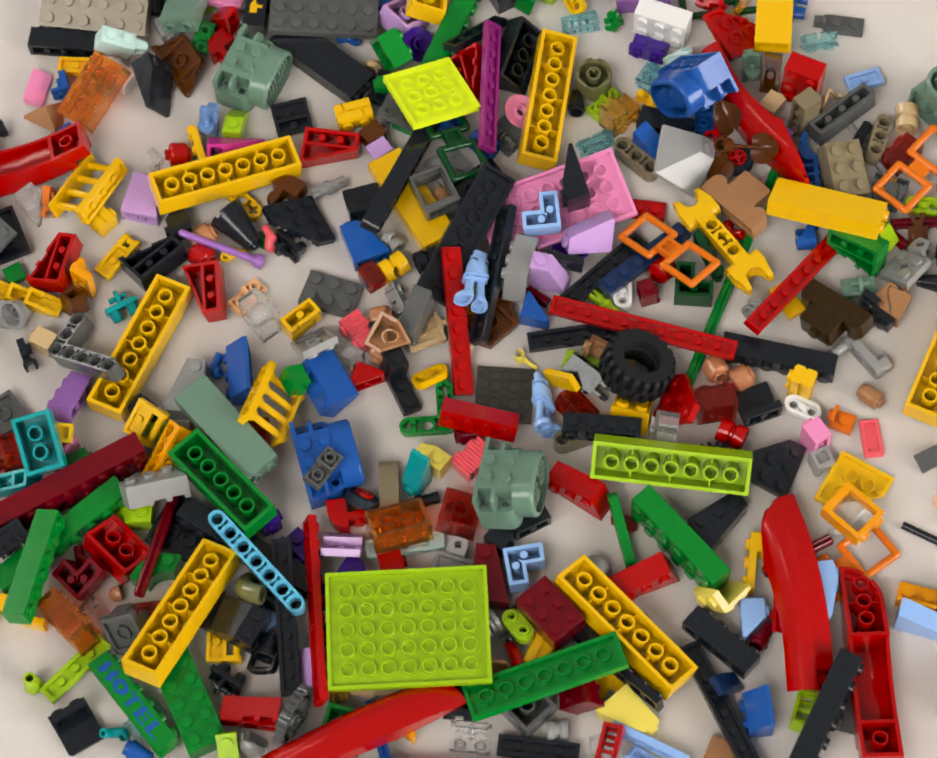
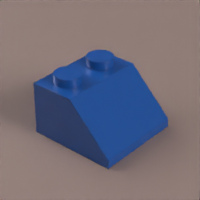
[738,684,775,738]

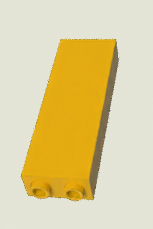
[754,0,793,53]
[368,147,450,252]
[766,177,890,240]

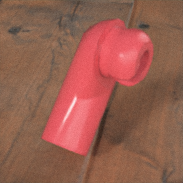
[261,224,277,253]

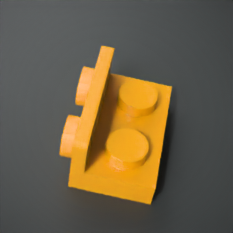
[69,257,97,299]
[894,581,937,611]

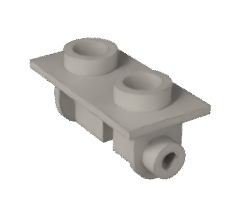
[384,281,408,319]

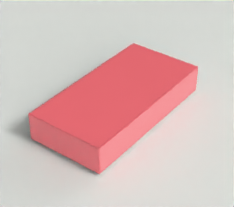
[858,419,885,459]

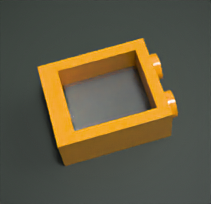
[820,482,884,546]

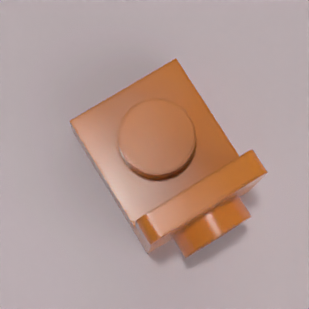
[826,404,857,436]

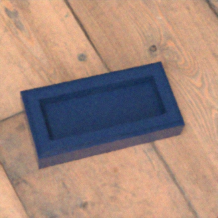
[709,672,745,696]

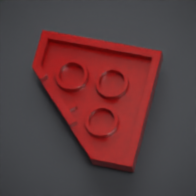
[702,8,755,62]
[650,373,700,427]

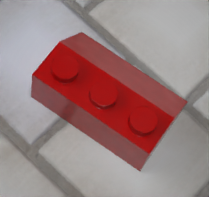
[83,514,150,586]

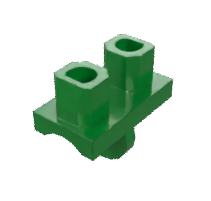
[192,20,216,55]

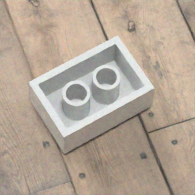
[633,0,693,48]

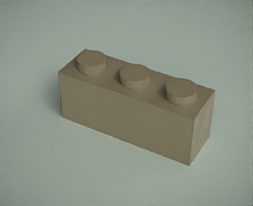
[788,87,822,139]

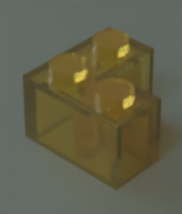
[599,93,641,138]

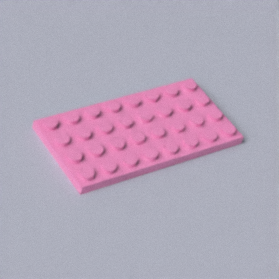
[486,148,638,254]

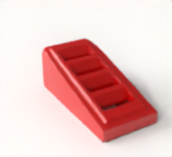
[594,721,626,758]

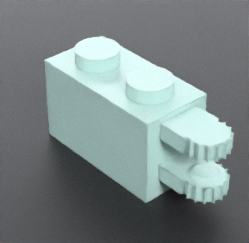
[94,25,149,59]

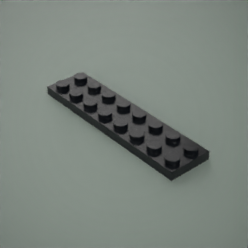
[416,161,516,307]

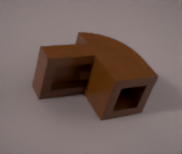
[267,175,308,205]

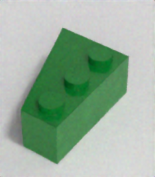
[827,229,889,278]

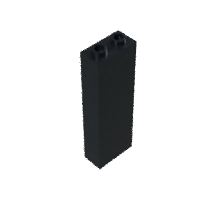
[269,35,375,103]

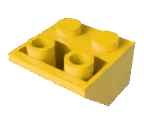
[610,394,655,436]

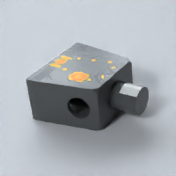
[872,172,910,213]

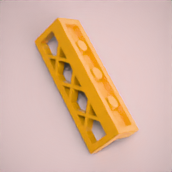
[140,419,193,502]

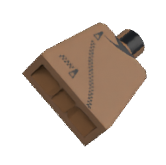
[875,282,912,328]

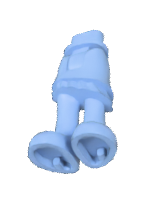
[453,250,489,314]
[531,372,562,439]

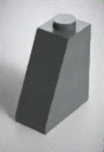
[399,284,434,346]

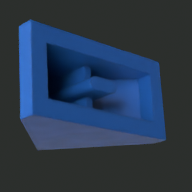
[520,291,549,330]

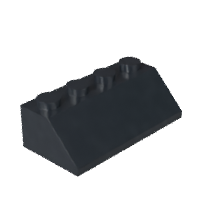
[499,16,541,95]

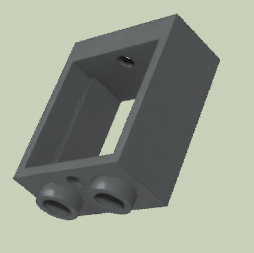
[408,163,461,222]

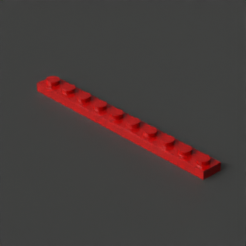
[548,295,738,361]
[303,514,330,707]

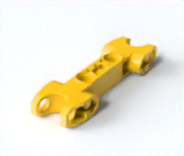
[673,187,774,296]

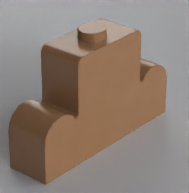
[700,171,771,240]

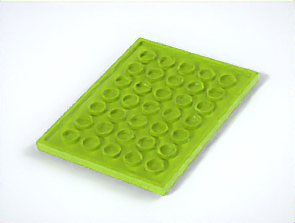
[325,565,493,692]

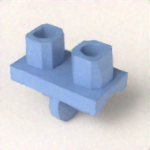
[198,102,219,137]

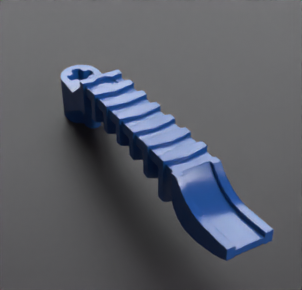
[795,131,821,251]

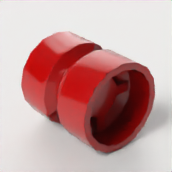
[714,417,750,450]

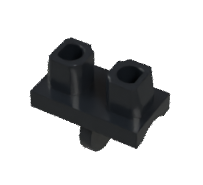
[274,228,307,264]
[208,661,246,696]

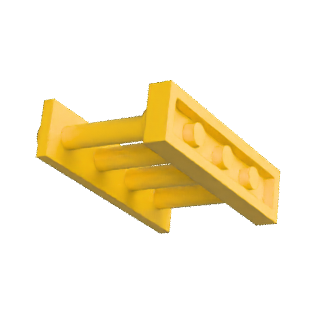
[48,153,128,225]
[237,360,305,448]

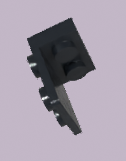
[342,182,380,222]
[731,382,783,427]
[0,517,29,560]

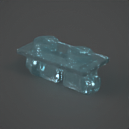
[800,30,839,52]
[575,129,615,158]

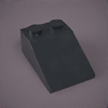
[131,51,173,118]
[560,143,590,213]
[200,594,271,654]

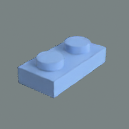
[843,67,885,92]

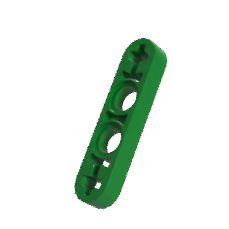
[607,492,636,568]

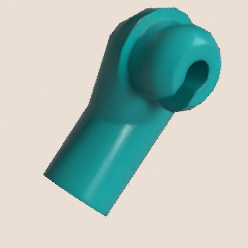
[99,727,130,742]

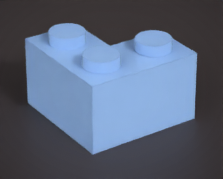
[522,190,561,236]
[503,542,545,594]

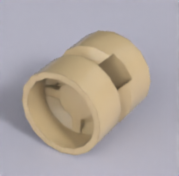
[895,102,919,136]

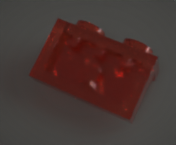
[554,390,600,416]
[0,432,24,474]

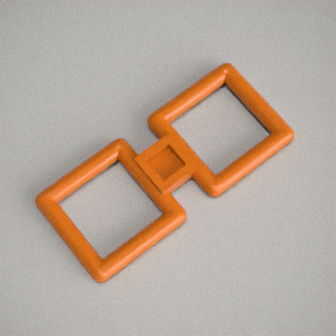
[872,124,937,214]
[617,212,721,288]
[817,523,901,604]

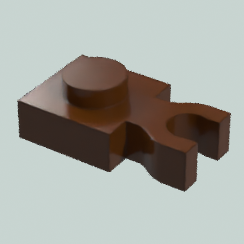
[907,212,928,245]

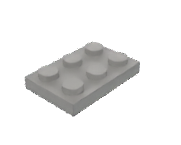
[290,326,339,360]

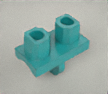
[105,290,138,324]

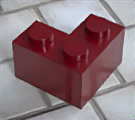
[51,557,113,601]

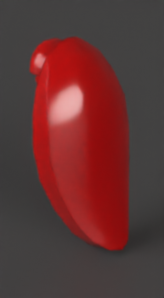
[502,641,523,667]

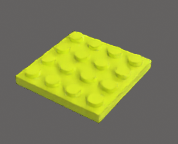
[383,57,481,130]

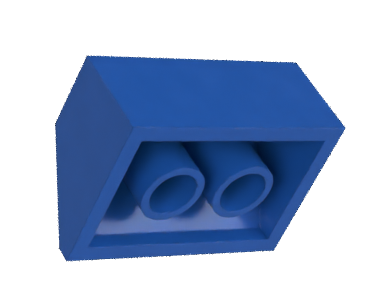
[223,336,253,406]
[302,349,359,417]

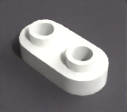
[613,281,632,311]
[784,394,822,421]

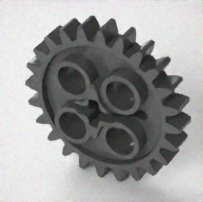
[272,684,313,747]

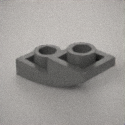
[914,444,937,474]
[303,446,344,491]

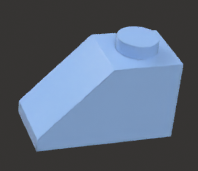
[739,598,769,643]

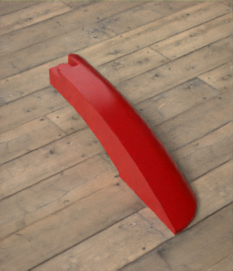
[701,41,811,185]
[0,121,92,197]
[761,494,833,692]
[838,566,904,758]
[261,686,467,758]

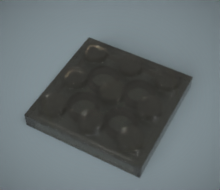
[475,366,535,424]

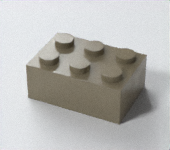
[816,139,871,197]

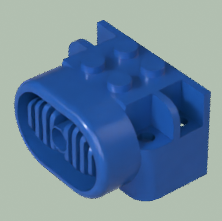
[650,51,739,119]
[289,419,365,510]

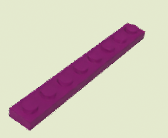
[478,19,501,154]

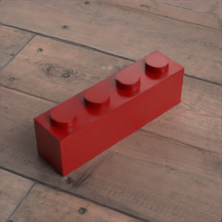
[438,397,520,443]

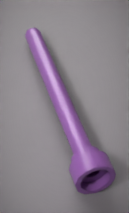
[178,229,266,270]

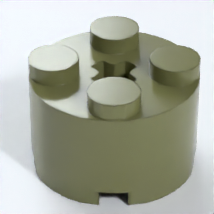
[575,58,612,102]

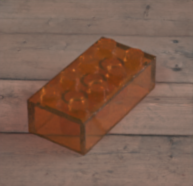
[57,50,131,134]

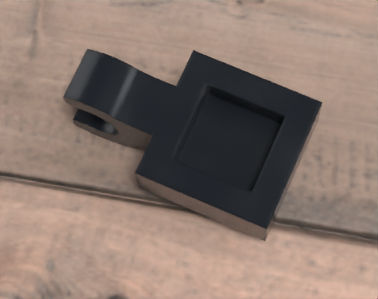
[16,338,39,373]

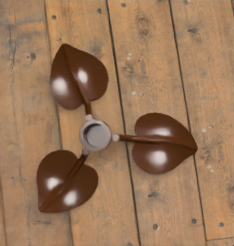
[706,100,779,182]

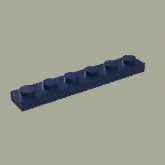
[596,222,691,298]

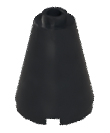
[211,200,261,251]

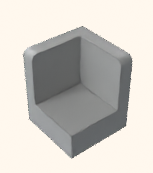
[807,445,836,477]

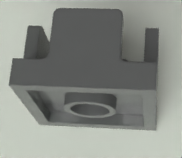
[98,603,150,654]

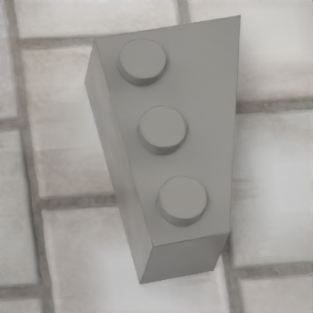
[501,234,539,303]
[161,358,209,420]
[119,465,191,510]

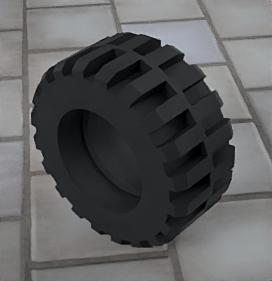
[598,328,676,403]

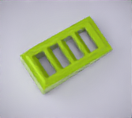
[789,691,819,733]

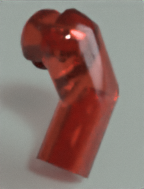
[611,515,638,533]

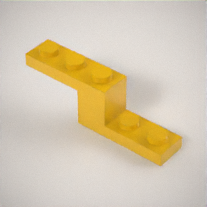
[742,532,763,595]

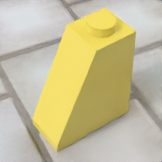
[596,684,659,736]

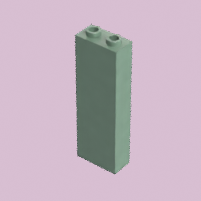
[159,0,209,33]
[174,374,279,484]

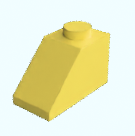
[416,443,452,480]

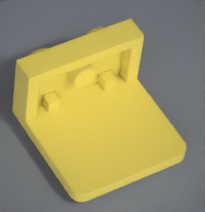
[692,581,752,614]

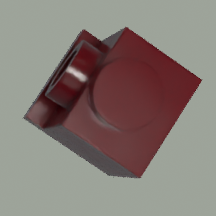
[636,277,660,308]

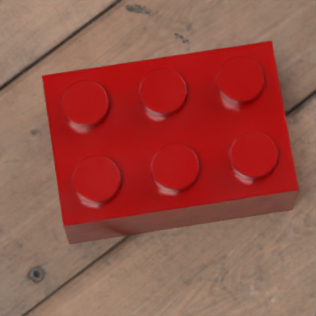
[780,51,827,102]

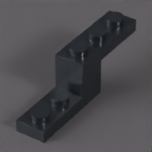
[368,321,422,416]

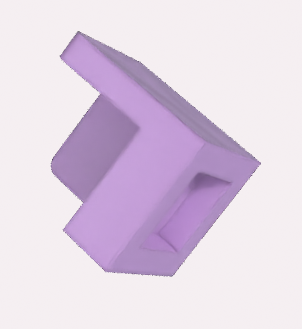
[366,136,393,161]

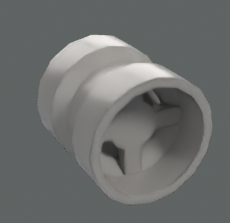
[380,229,406,254]
[546,719,568,740]

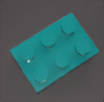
[11,409,69,478]

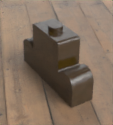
[800,278,874,346]

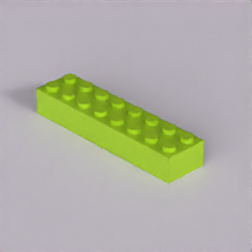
[590,433,753,496]

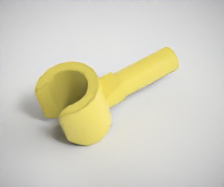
[513,349,538,371]

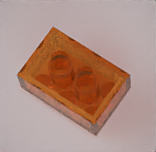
[364,497,434,555]
[37,587,101,657]

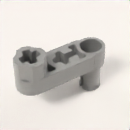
[828,335,892,379]

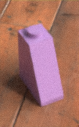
[120,172,160,226]
[561,210,615,255]
[529,251,571,294]

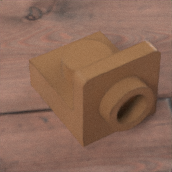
[581,334,609,359]

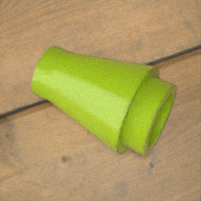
[23,672,44,695]

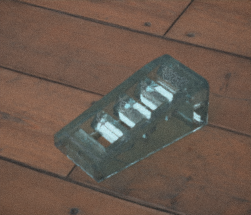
[561,10,600,34]

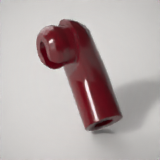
[73,545,89,567]

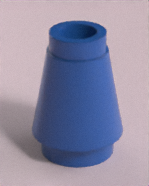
[122,739,154,758]

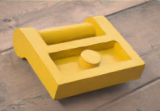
[122,397,170,448]
[206,632,243,664]

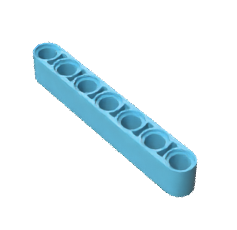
[208,509,307,617]

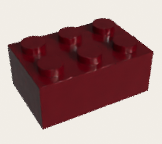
[515,575,585,651]

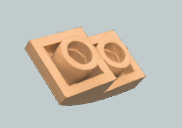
[227,277,268,317]

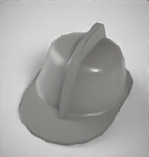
[0,300,32,330]

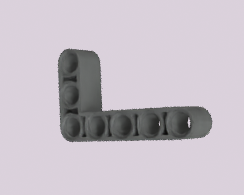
[49,312,125,382]

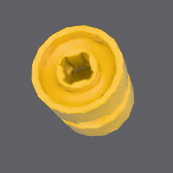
[376,250,411,285]

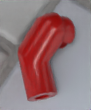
[722,220,745,239]

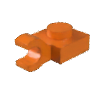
[41,186,56,218]

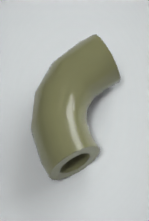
[234,573,267,605]

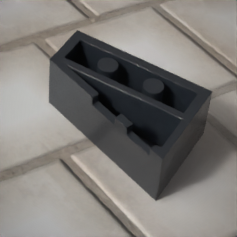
[118,235,188,292]
[687,494,748,551]

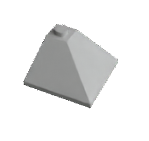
[653,125,715,198]

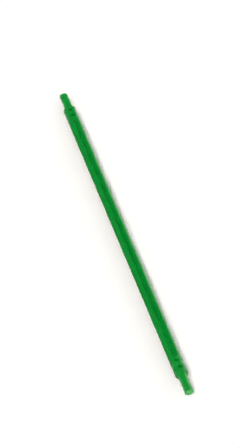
[660,168,780,442]

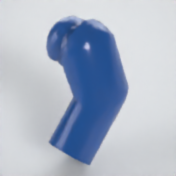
[336,38,362,46]

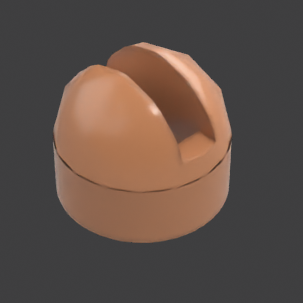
[109,585,125,601]

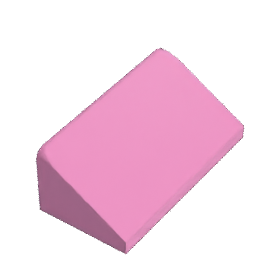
[23,68,53,107]

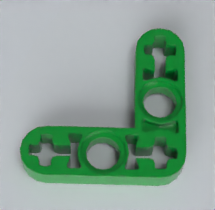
[399,380,454,437]

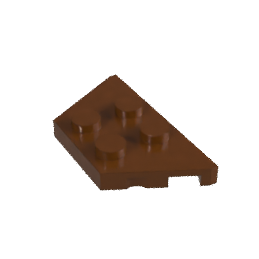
[151,35,205,98]
[467,290,519,349]

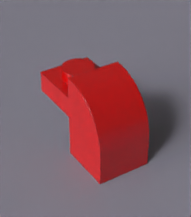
[208,27,234,65]
[326,498,369,533]

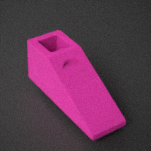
[206,137,264,157]

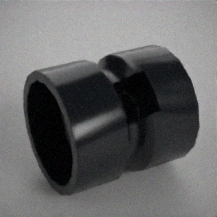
[412,244,437,275]

